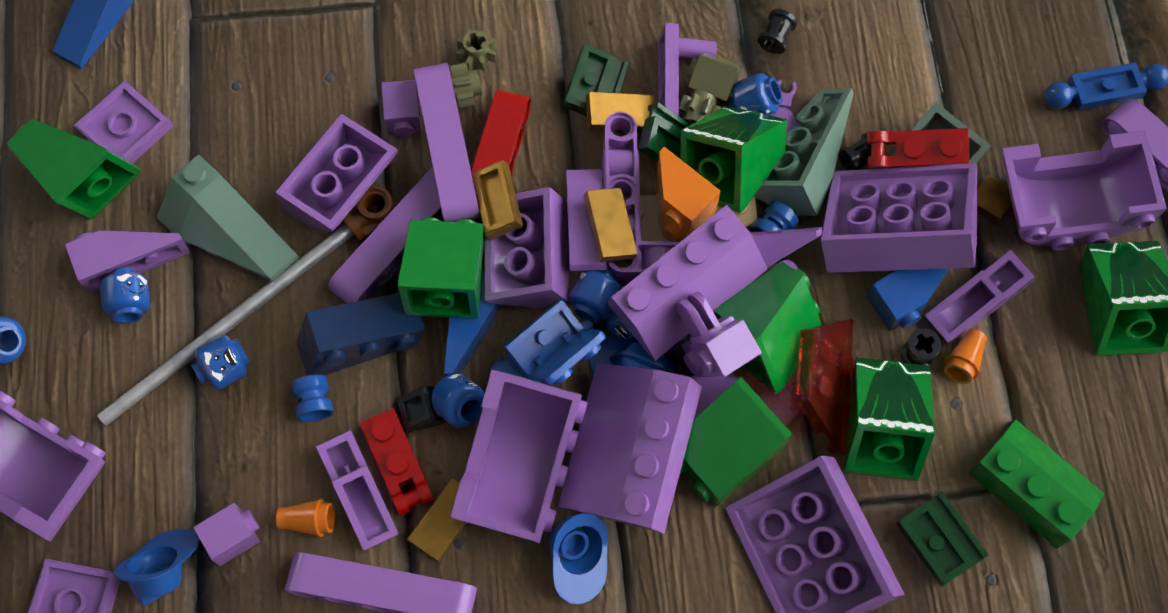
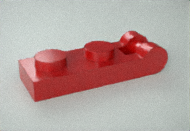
[867,128,969,169]
[360,408,434,516]

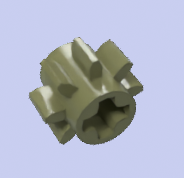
[456,29,497,72]
[450,63,482,108]
[679,90,721,125]

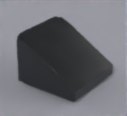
[397,385,446,433]

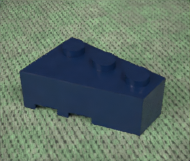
[296,293,425,376]

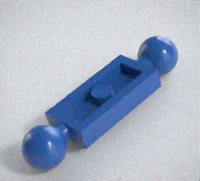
[1044,62,1168,110]

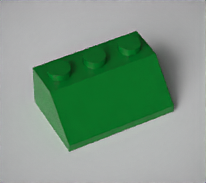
[969,419,1104,549]

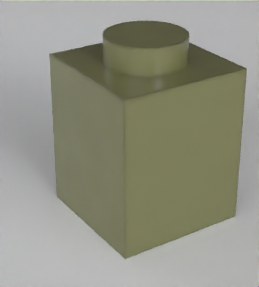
[686,53,742,101]

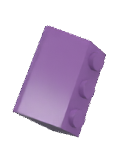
[275,114,398,232]
[485,187,570,308]

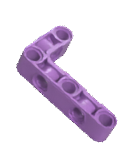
[602,111,680,285]

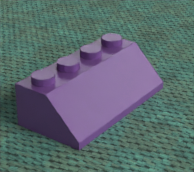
[608,205,767,361]

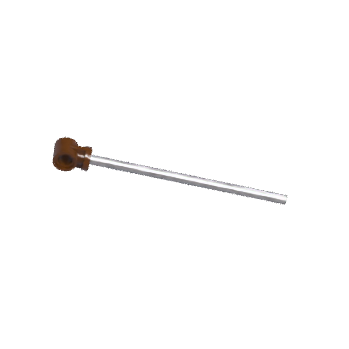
[97,185,395,426]

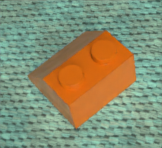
[656,147,720,242]

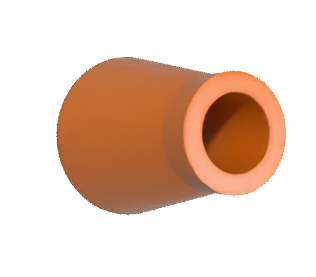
[944,329,988,384]
[276,499,336,537]

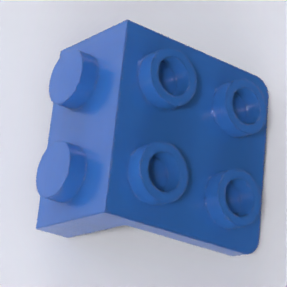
[502,300,606,385]

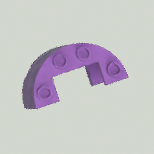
[1001,130,1167,251]
[451,369,588,543]
[0,391,106,542]

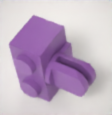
[676,291,762,377]

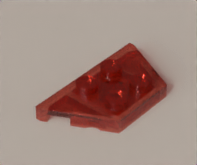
[796,319,854,455]

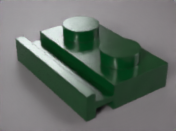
[562,43,630,116]
[638,102,691,162]
[896,492,989,587]

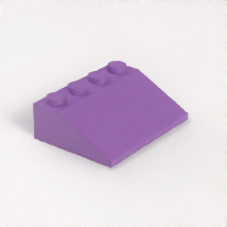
[821,163,977,273]
[558,363,702,534]
[725,456,905,613]

